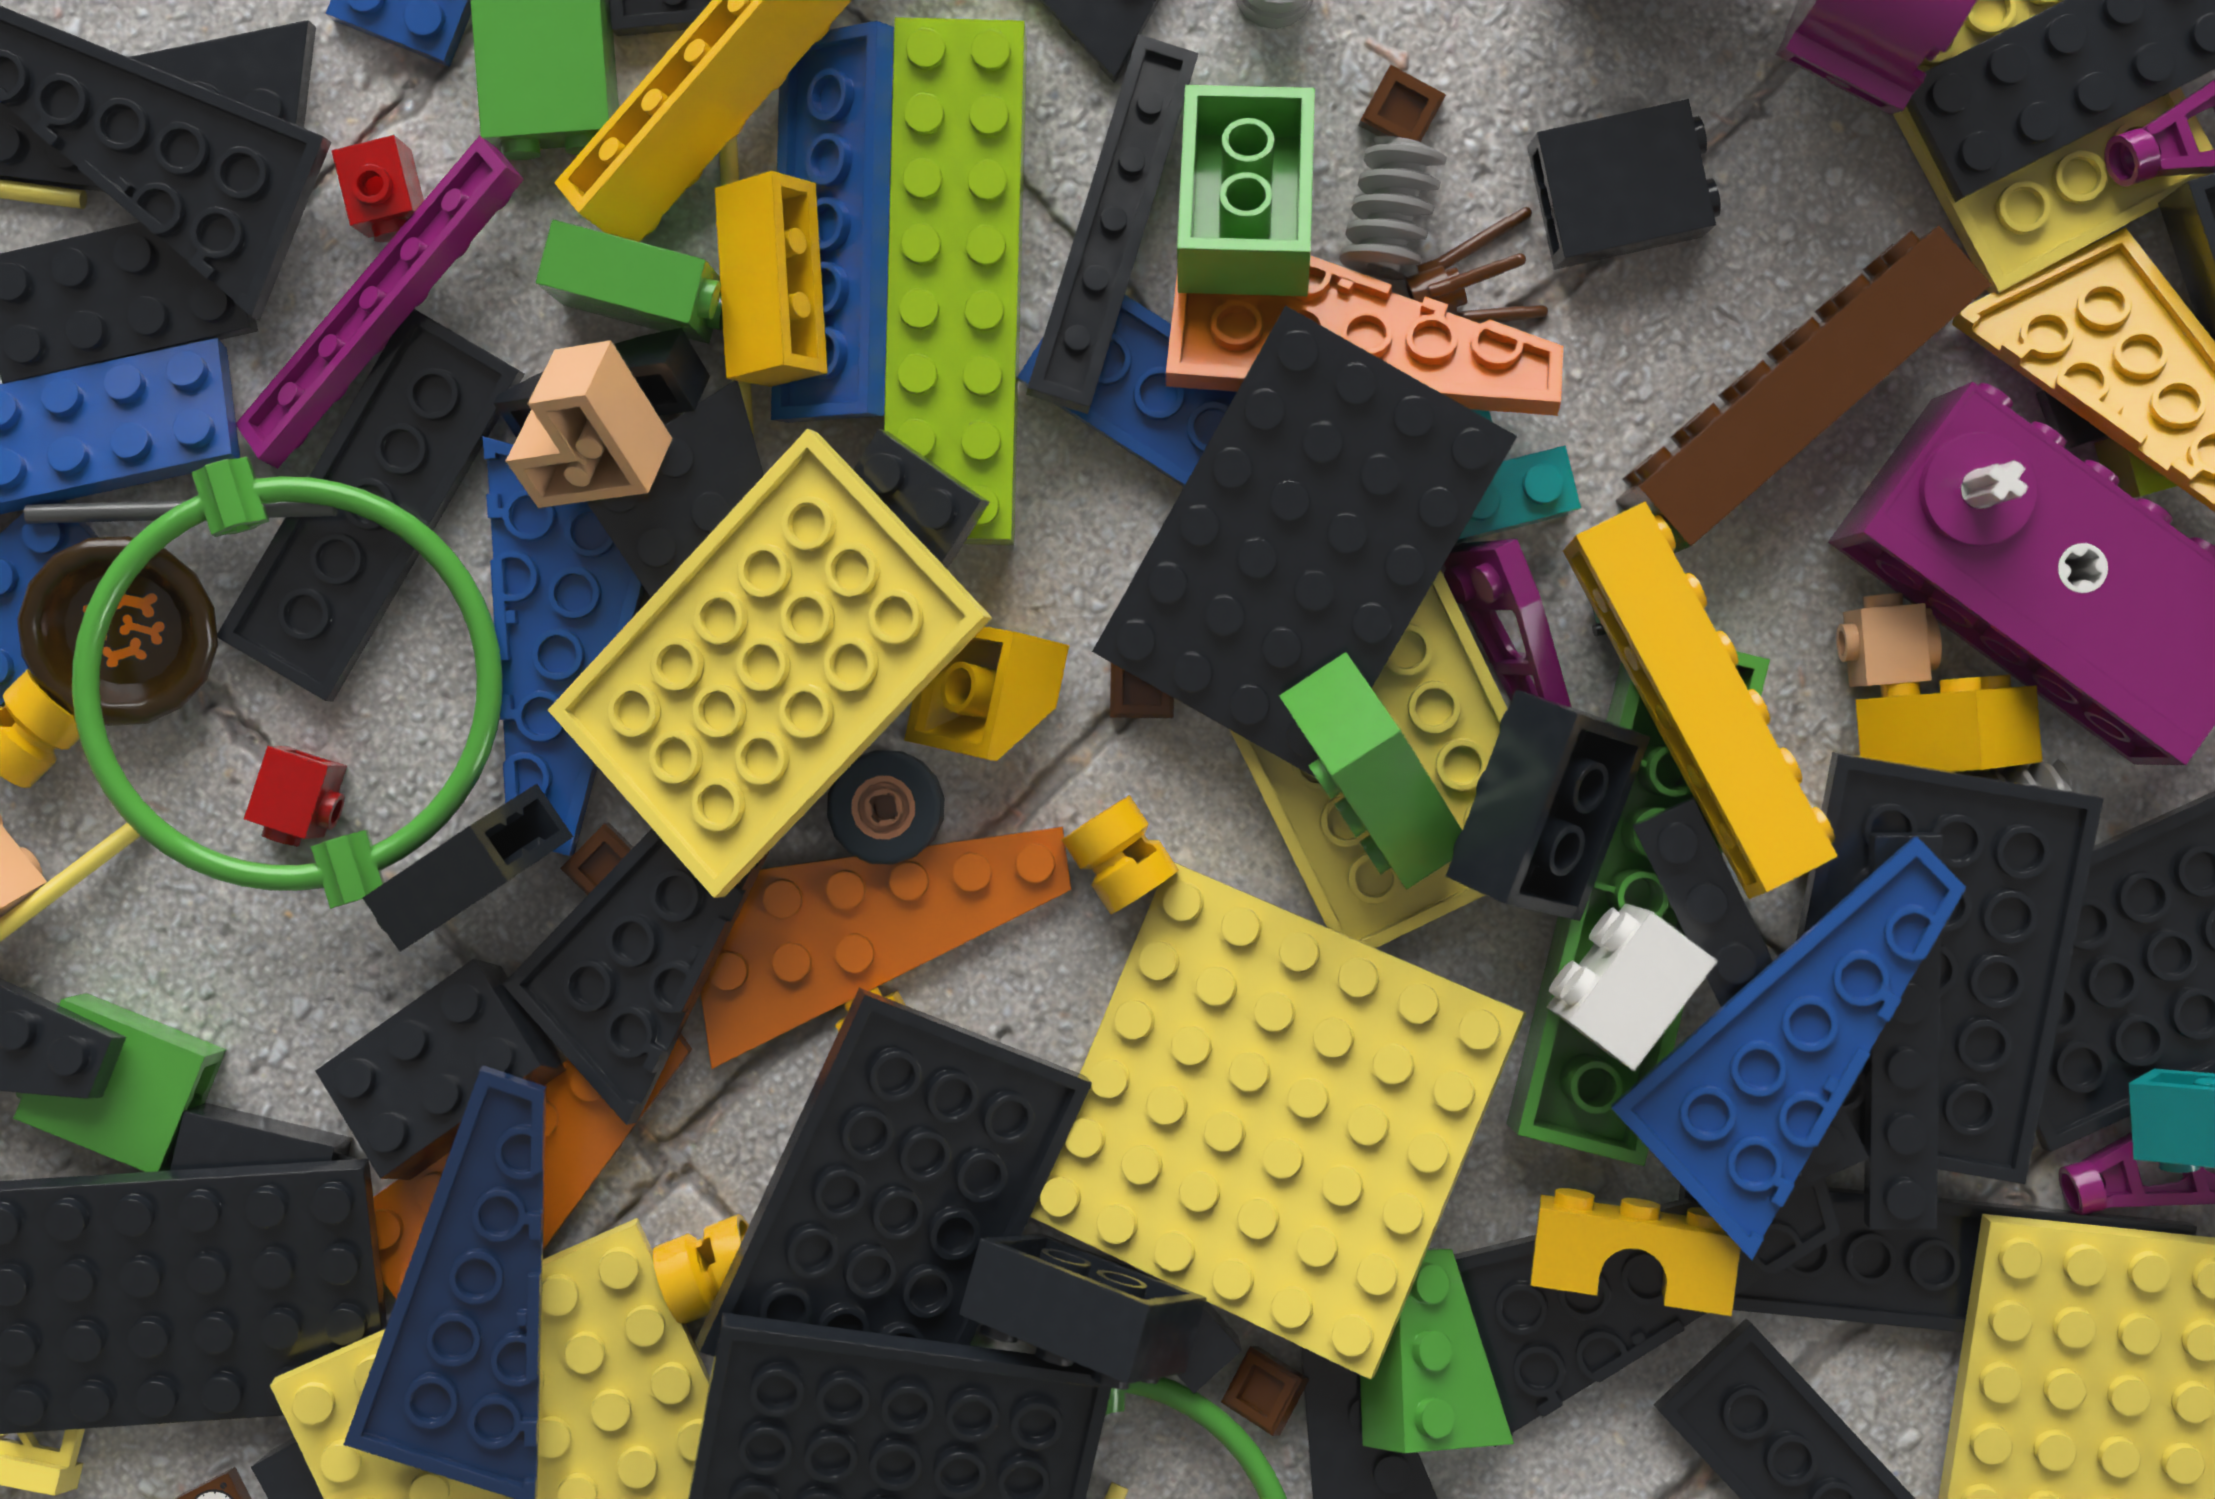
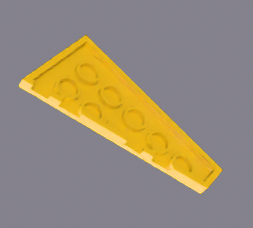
[1952,227,2215,512]

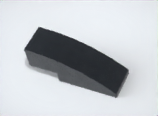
[493,328,710,438]

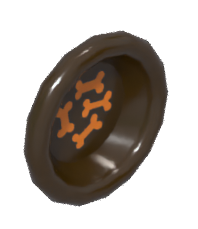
[17,536,218,726]

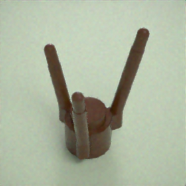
[1405,207,1548,324]

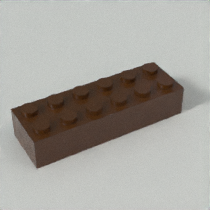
[1615,225,1992,554]

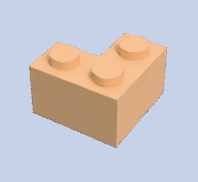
[506,340,673,508]

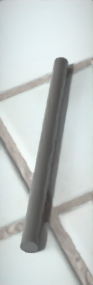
[24,501,338,524]

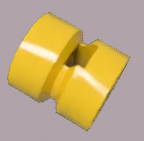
[0,669,80,788]
[1061,795,1179,915]
[653,1214,749,1325]

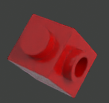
[331,135,424,242]
[244,746,347,847]

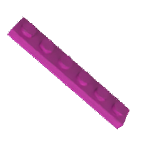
[236,135,524,469]

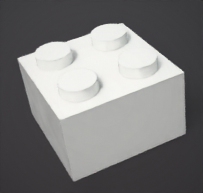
[1547,903,1717,1070]

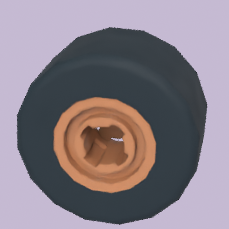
[827,750,945,865]

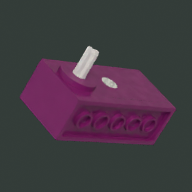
[1828,382,2215,765]

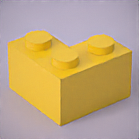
[1855,674,2043,772]

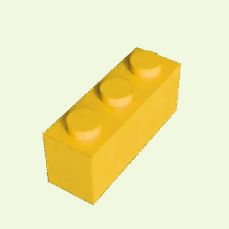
[715,171,828,387]

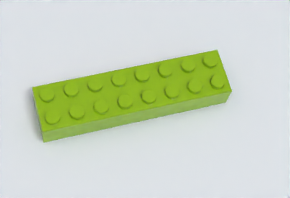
[884,17,1027,546]

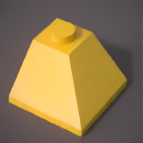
[904,626,1069,761]

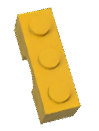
[1530,1188,1740,1316]

